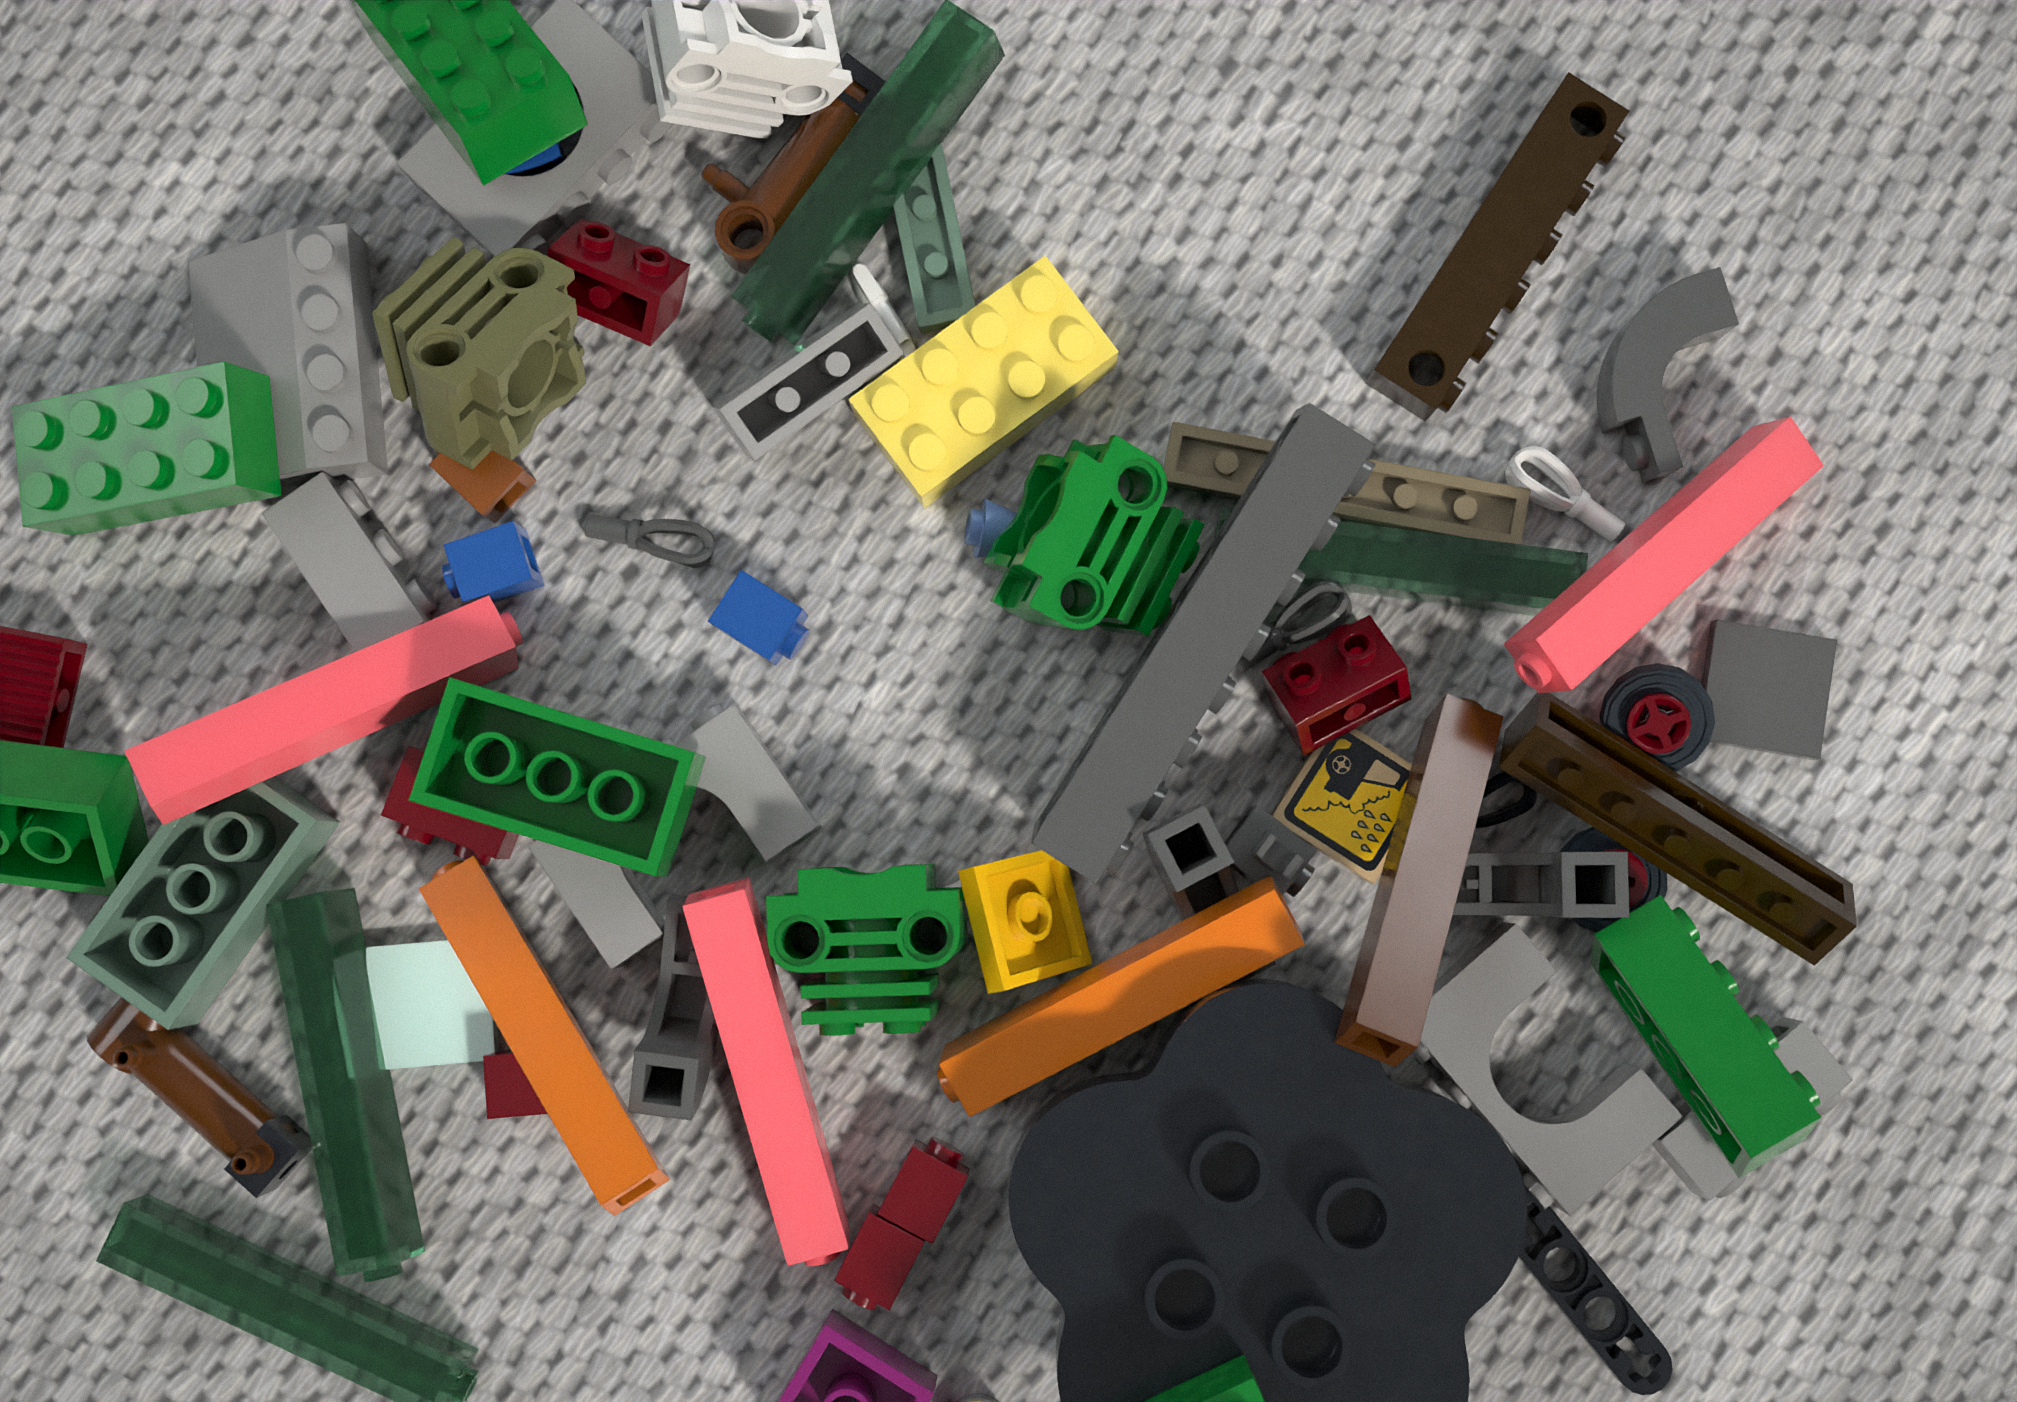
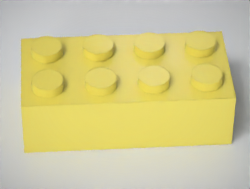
[848,255,1119,508]

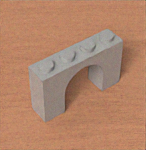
[396,0,672,257]
[528,704,822,970]
[1410,922,1683,1216]

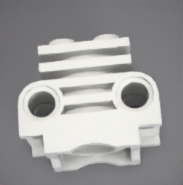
[641,0,853,139]

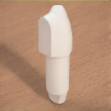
[851,264,916,360]

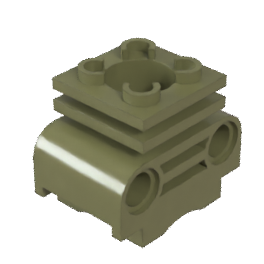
[372,237,586,470]

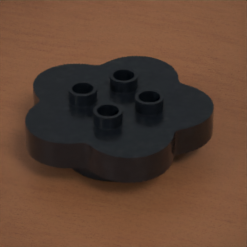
[1009,979,1527,1402]

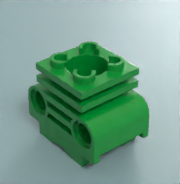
[983,435,1205,636]
[766,863,968,1036]

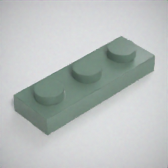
[883,143,976,334]

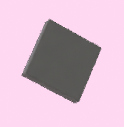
[1702,619,1837,760]

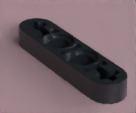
[1518,1189,1673,1395]

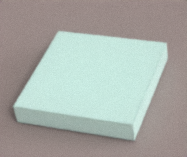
[366,940,499,1071]

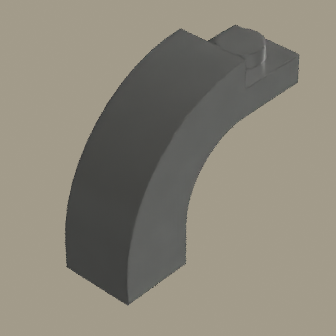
[1597,267,1739,484]
[1143,803,1276,982]
[1453,852,1629,918]
[628,894,719,1121]

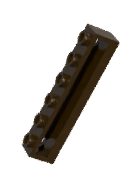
[1365,72,1630,421]
[1499,692,1857,966]

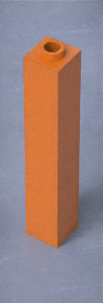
[418,855,670,1216]
[937,875,1305,1118]

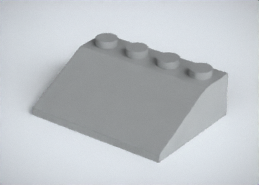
[188,223,388,487]

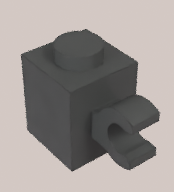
[1224,805,1317,897]

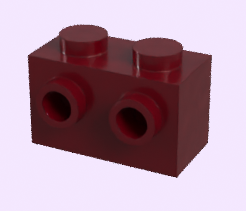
[547,218,691,347]
[1261,615,1412,756]

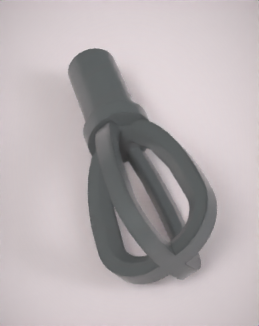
[585,514,715,568]
[1235,581,1352,673]

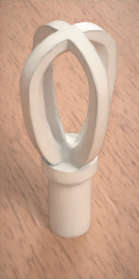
[1505,446,1625,542]

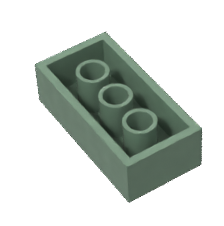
[66,776,341,1030]

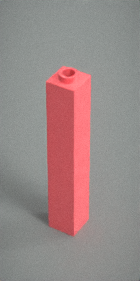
[1504,416,1824,693]
[124,595,523,825]
[682,877,850,1266]

